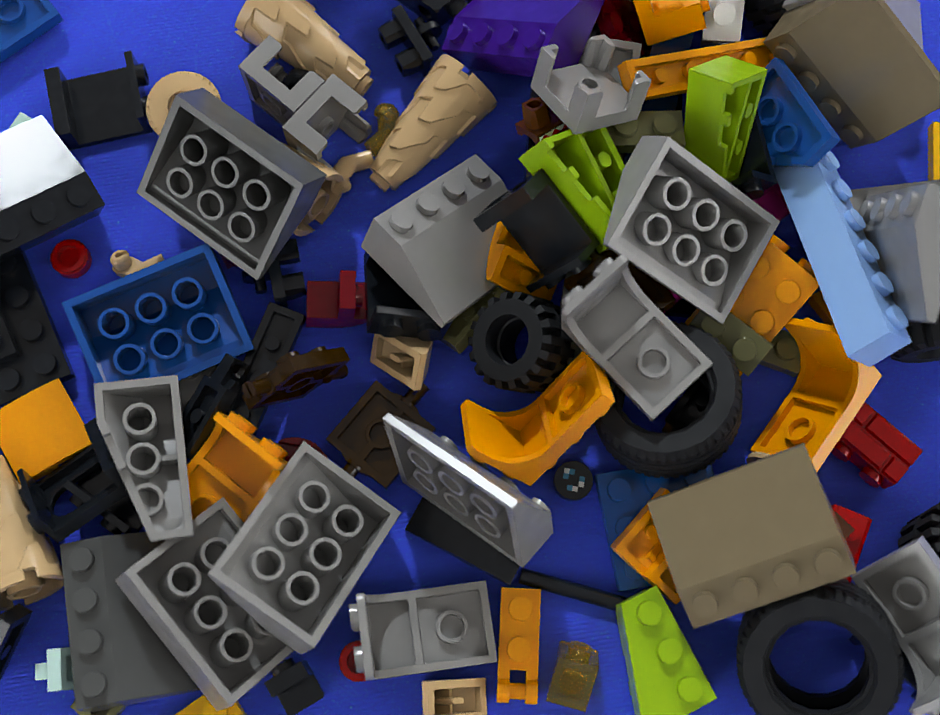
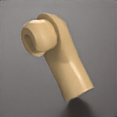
[333,150,374,193]
[110,250,165,278]

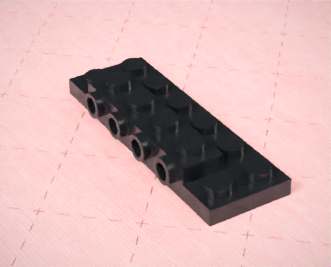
[0,251,76,408]

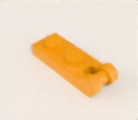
[496,587,541,705]

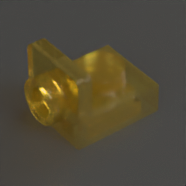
[546,641,599,712]

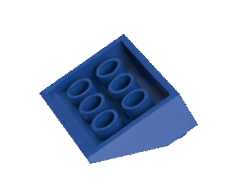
[61,243,255,383]

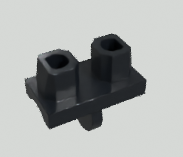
[378,5,442,78]
[241,239,307,308]

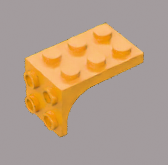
[685,234,819,376]
[750,318,882,472]
[460,351,615,487]
[187,411,289,523]

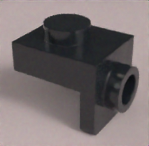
[264,658,324,715]

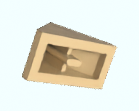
[370,334,433,391]
[422,678,487,715]

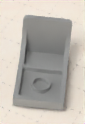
[561,254,713,421]
[851,536,940,715]
[349,580,498,681]

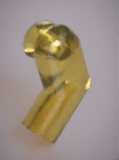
[364,103,400,157]

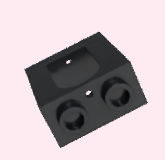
[17,417,129,543]

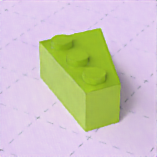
[684,55,768,183]
[518,127,625,253]
[615,585,717,715]

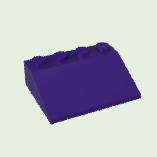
[441,0,605,77]

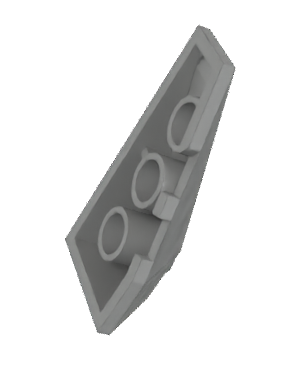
[93,375,194,542]

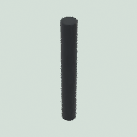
[518,568,627,611]

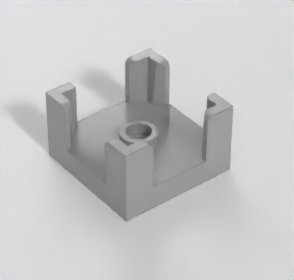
[530,34,652,135]
[238,35,325,126]
[282,74,372,168]

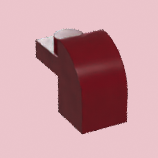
[306,270,366,328]

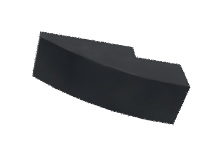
[405,497,520,586]

